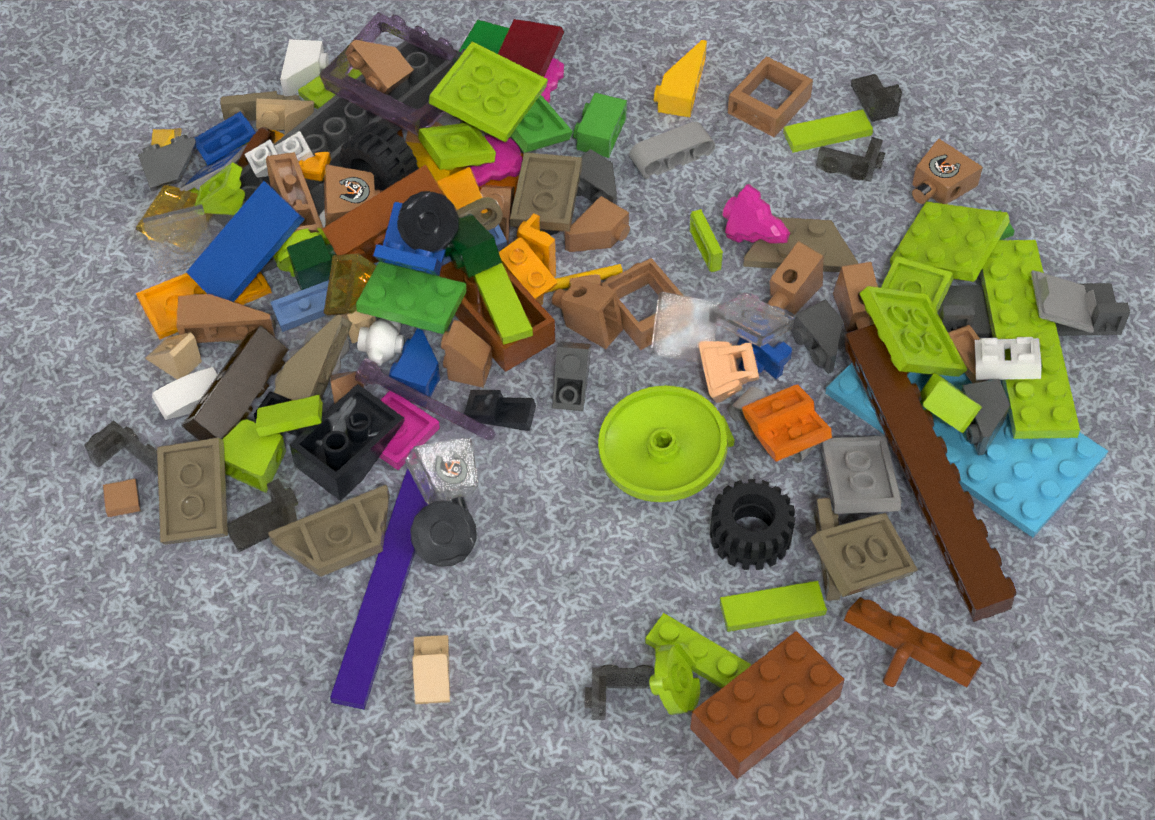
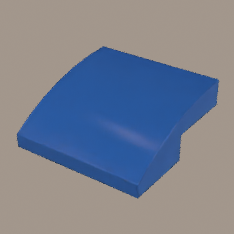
[195,111,256,165]

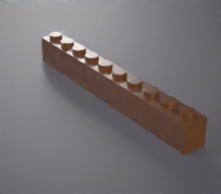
[845,324,1016,622]

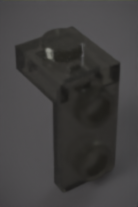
[851,74,902,122]
[816,137,886,182]
[84,420,158,475]
[227,479,298,552]
[585,664,655,720]

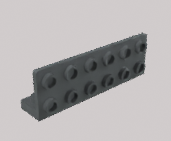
[938,283,1130,337]

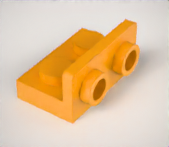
[517,213,556,277]
[499,237,557,305]

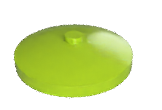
[598,385,728,502]

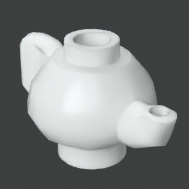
[357,318,404,366]

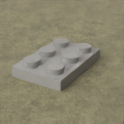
[821,436,902,514]

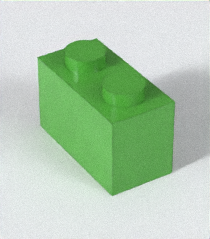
[573,93,627,158]

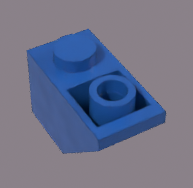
[389,328,440,403]

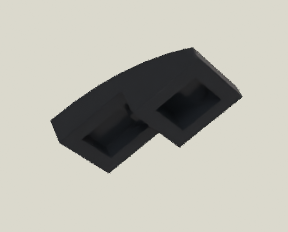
[464,390,536,431]

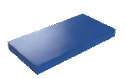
[186,181,305,302]

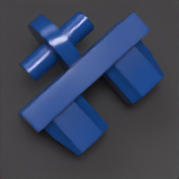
[737,323,792,379]

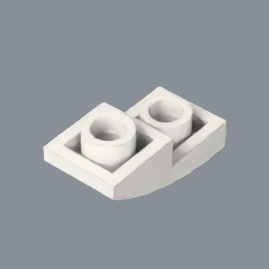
[245,131,314,178]
[152,367,217,420]

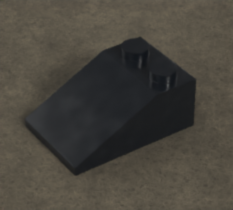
[290,384,405,501]

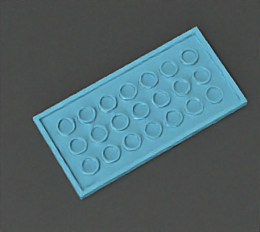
[825,363,1108,538]

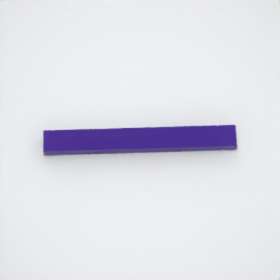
[330,469,439,710]

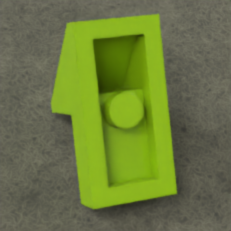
[193,162,245,215]
[920,372,982,433]

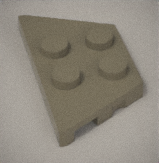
[743,217,859,272]
[268,485,390,577]

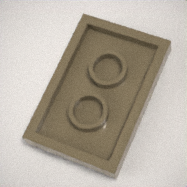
[510,152,582,232]
[157,438,228,545]
[810,513,918,597]

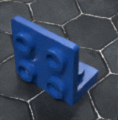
[373,202,446,276]

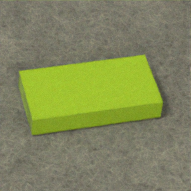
[689,209,723,272]
[255,395,323,437]

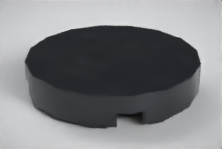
[397,191,459,253]
[410,501,477,567]

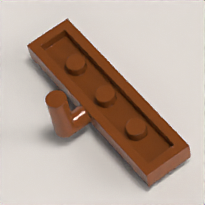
[844,597,982,687]

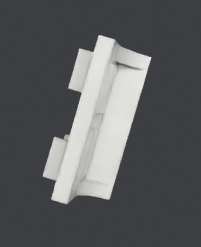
[975,337,1041,380]

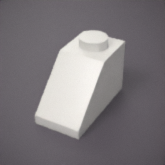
[280,39,329,96]

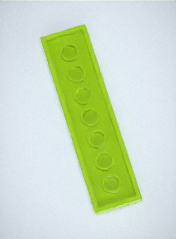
[980,240,1080,439]

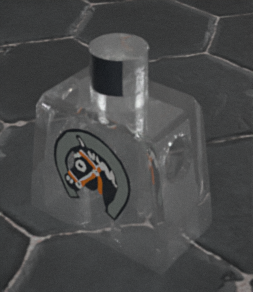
[405,437,479,511]

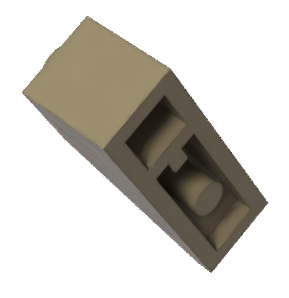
[274,315,352,400]

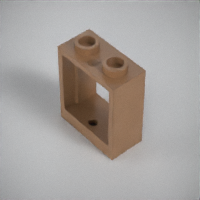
[728,56,813,137]
[601,258,693,350]

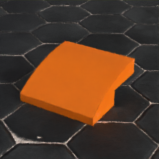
[742,384,832,462]

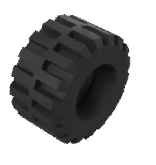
[339,122,419,190]
[710,479,795,570]

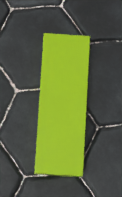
[783,109,873,153]
[473,263,533,345]
[719,581,827,632]

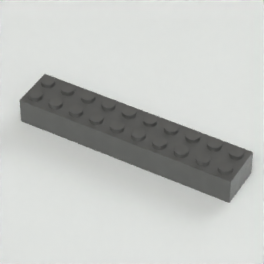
[213,31,457,227]

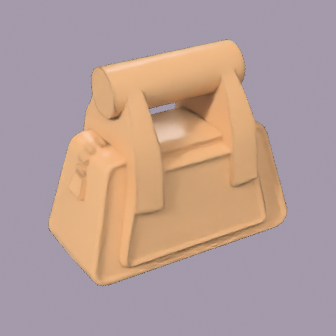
[699,341,760,403]

